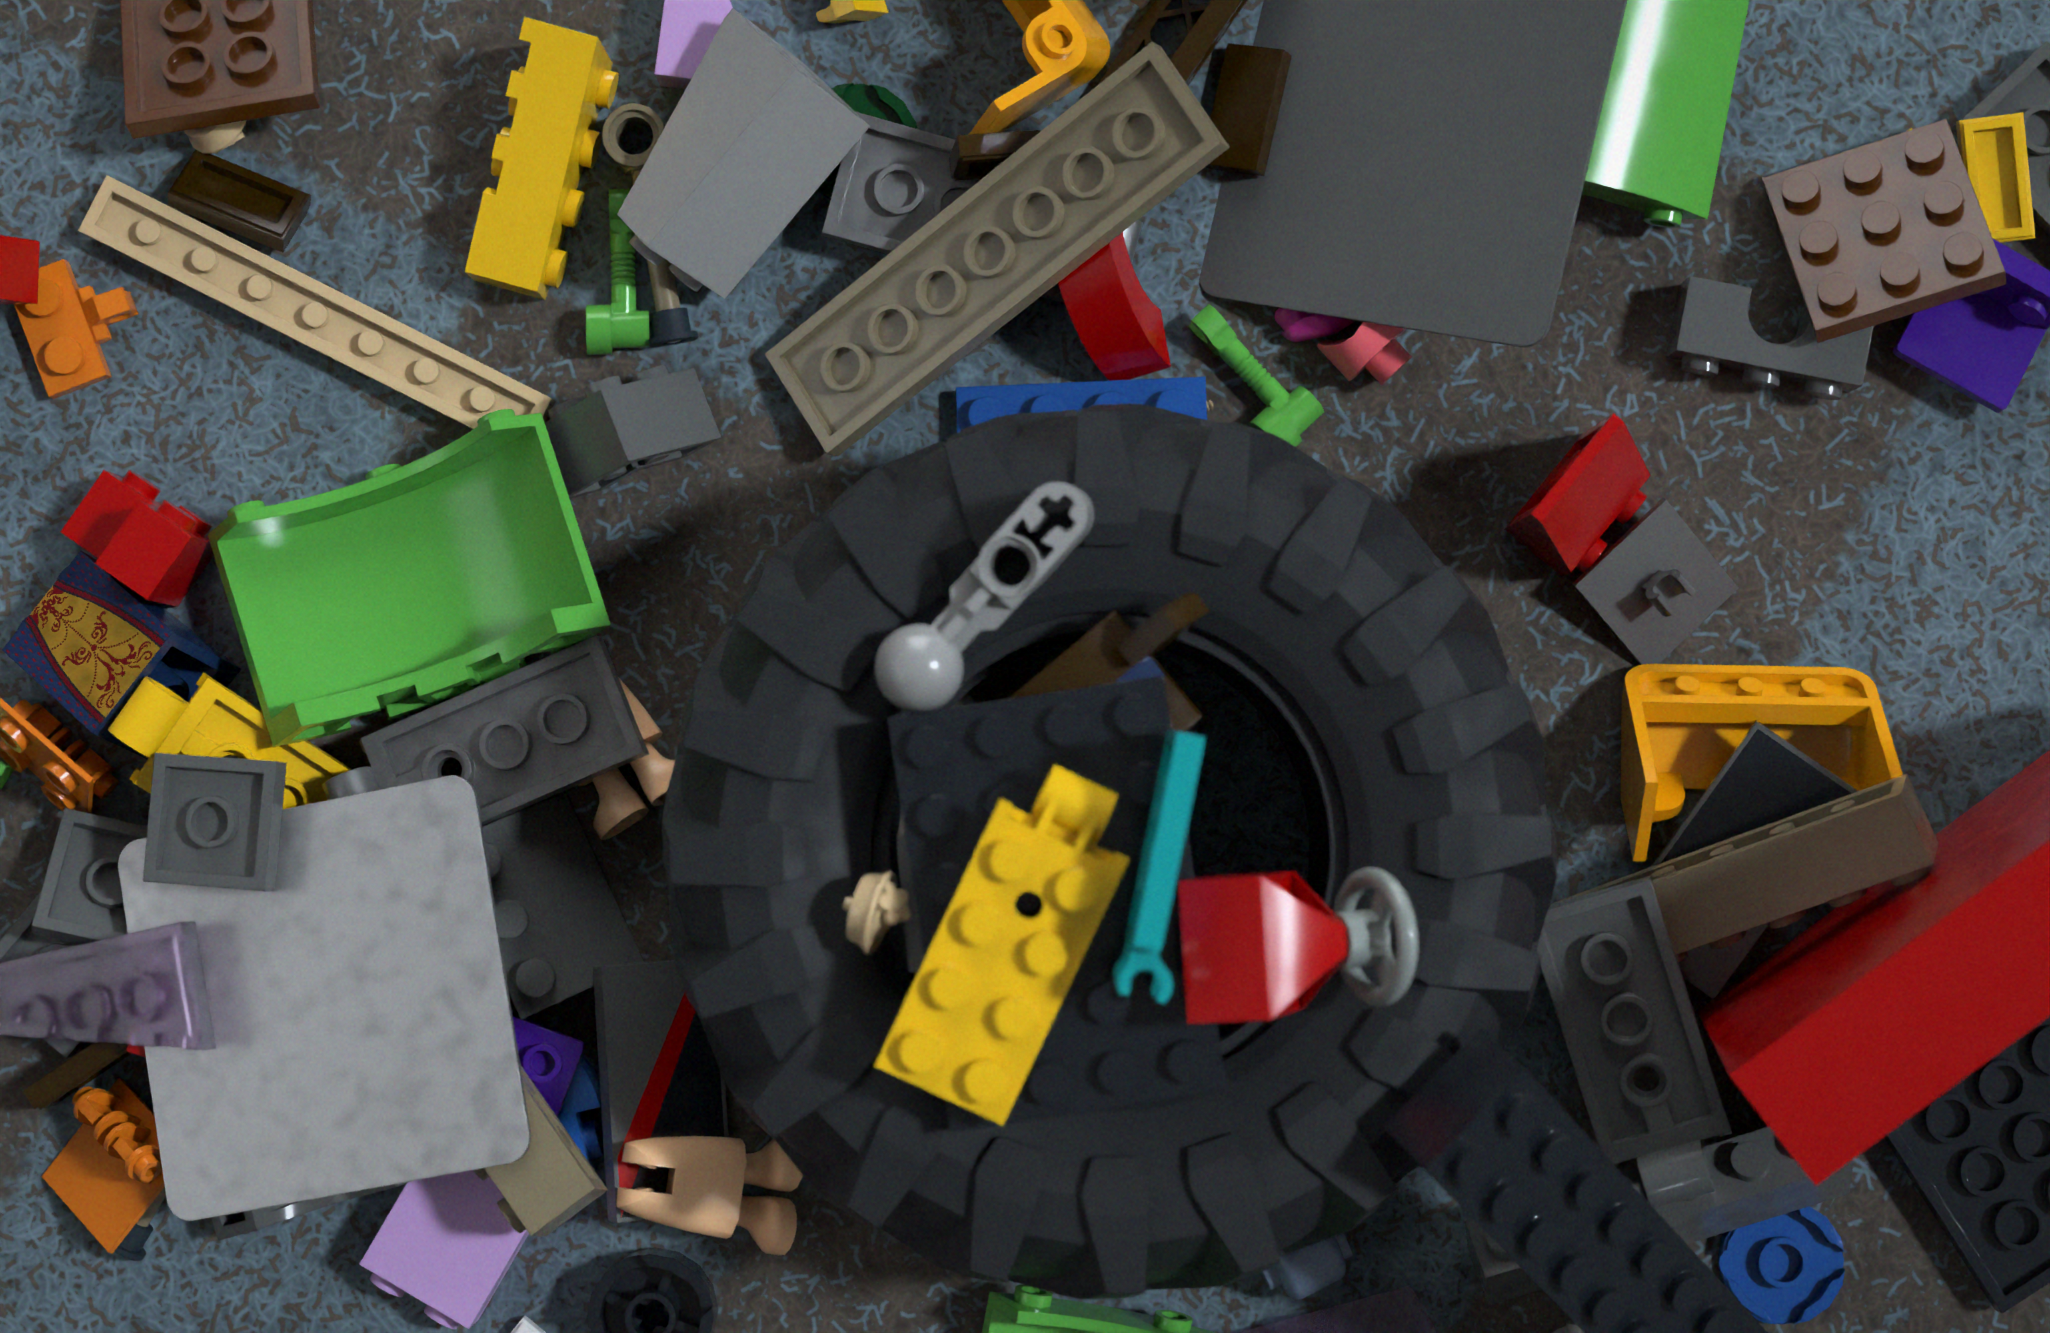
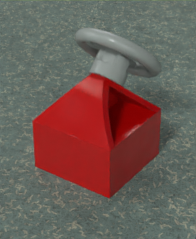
[1178,867,1418,1024]

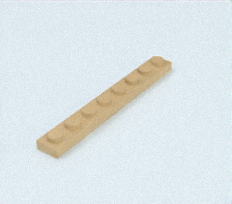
[78,175,555,429]

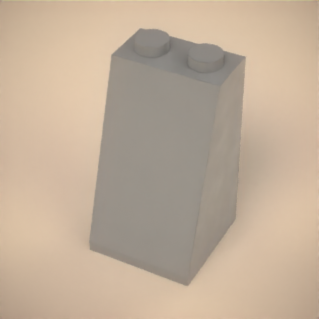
[617,8,870,299]

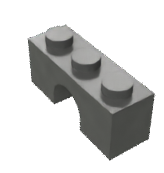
[1666,276,1873,400]

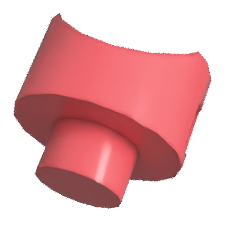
[1317,322,1412,385]

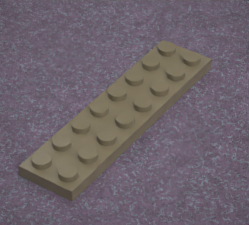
[765,41,1230,457]

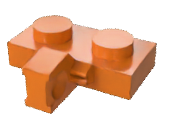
[14,259,138,399]

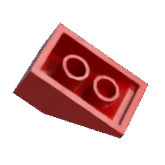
[1505,413,1651,576]

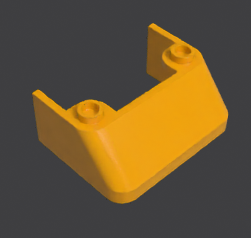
[968,0,1110,135]
[1621,664,1903,862]

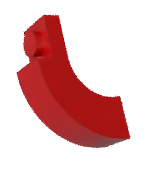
[1058,232,1171,381]

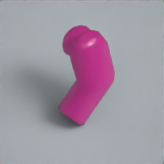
[1274,308,1355,343]

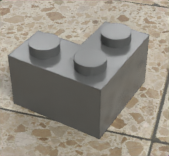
[545,365,721,499]

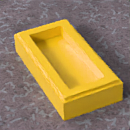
[1956,112,2035,243]

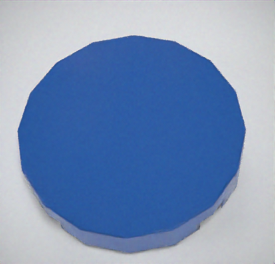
[1717,1206,1845,1325]

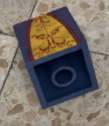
[2,551,241,760]

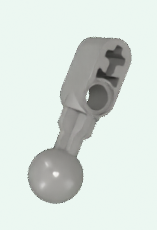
[875,482,1094,712]

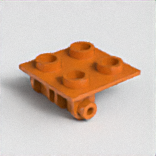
[0,698,119,814]
[41,1078,165,1254]

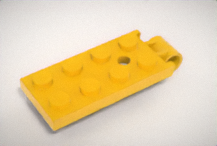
[108,672,352,810]
[875,764,1129,1125]

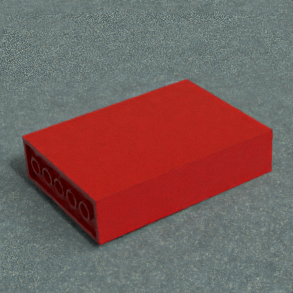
[1697,750,2050,1186]

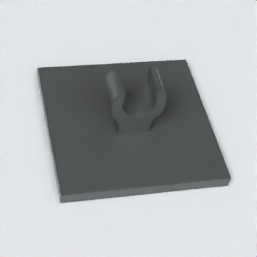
[1572,498,1739,665]

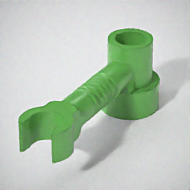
[586,189,650,355]
[1187,304,1324,447]

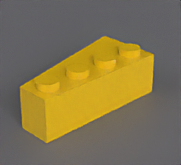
[465,17,619,300]

